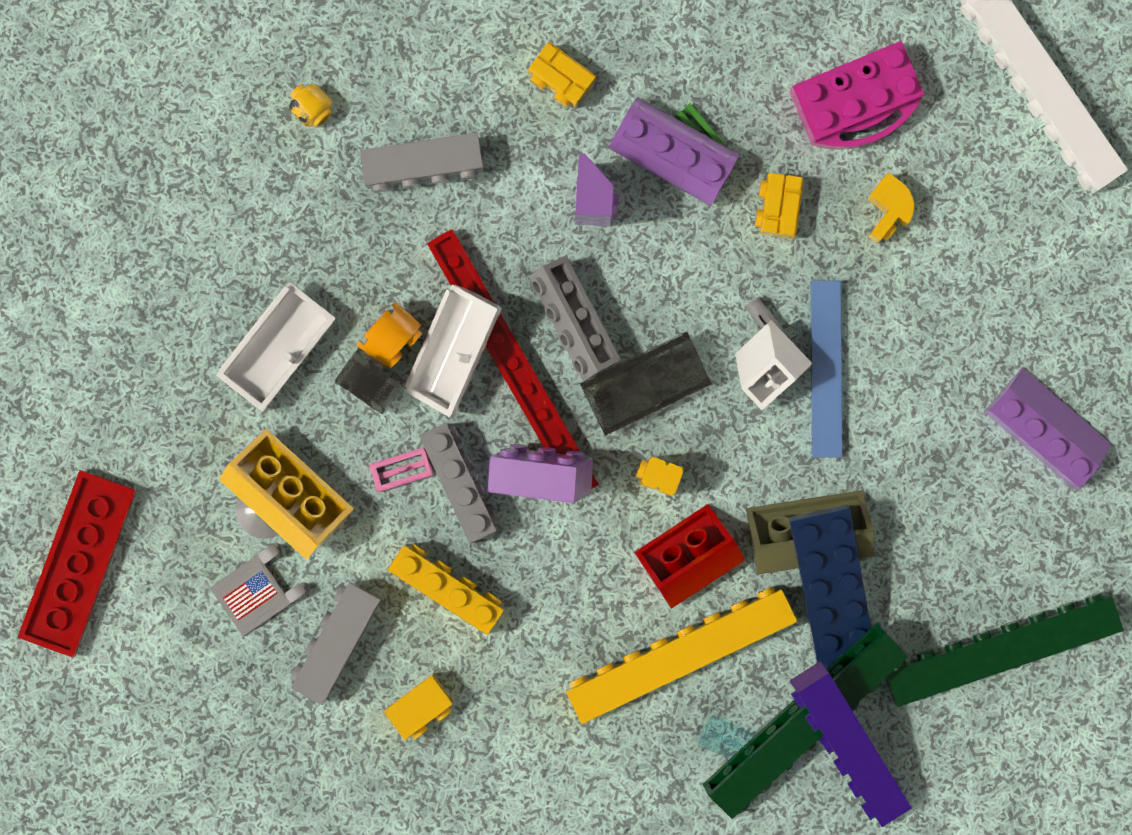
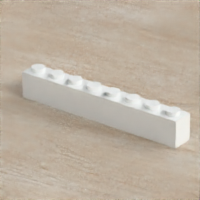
[960,0,1128,194]

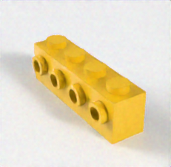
[388,543,504,635]

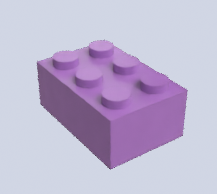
[488,444,594,503]

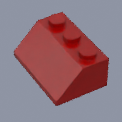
[634,504,745,609]

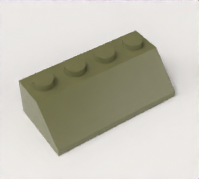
[746,490,875,575]

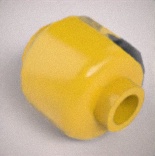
[289,84,333,128]

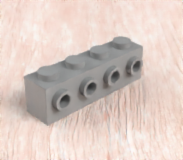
[360,132,484,193]
[529,256,621,381]
[419,423,500,544]
[290,582,382,705]

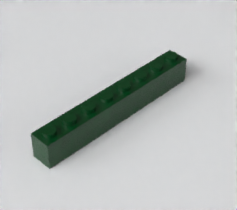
[885,592,1124,707]
[702,623,908,819]

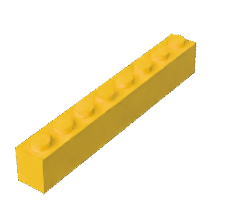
[566,586,797,724]

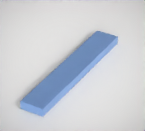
[810,281,842,458]

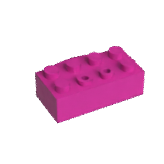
[789,40,925,150]

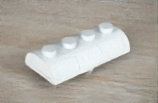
[216,282,336,412]
[405,284,502,418]

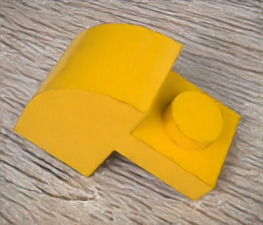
[867,172,914,243]

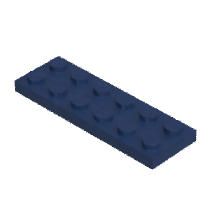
[789,505,871,669]

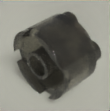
[334,348,406,415]

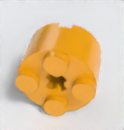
[356,301,422,369]

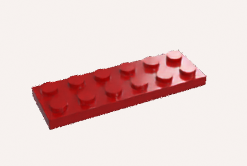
[17,470,137,658]

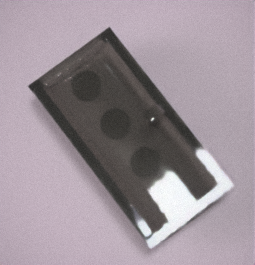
[580,331,712,436]

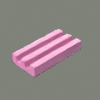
[369,447,434,493]

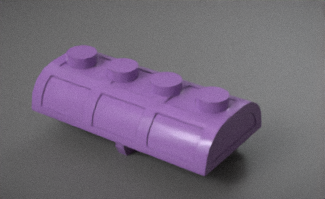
[609,97,740,206]

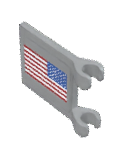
[210,543,309,636]

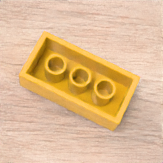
[219,428,354,560]

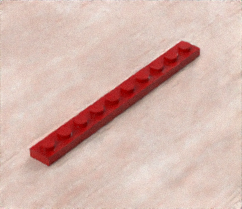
[426,229,599,489]

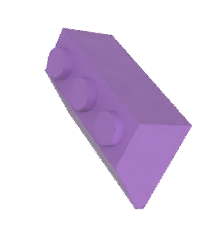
[575,153,619,227]

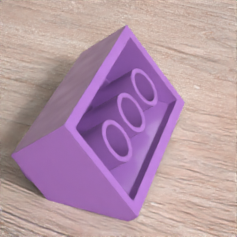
[984,367,1112,489]

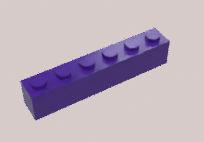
[790,661,912,827]

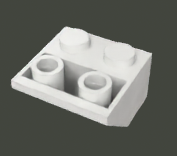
[735,320,812,410]

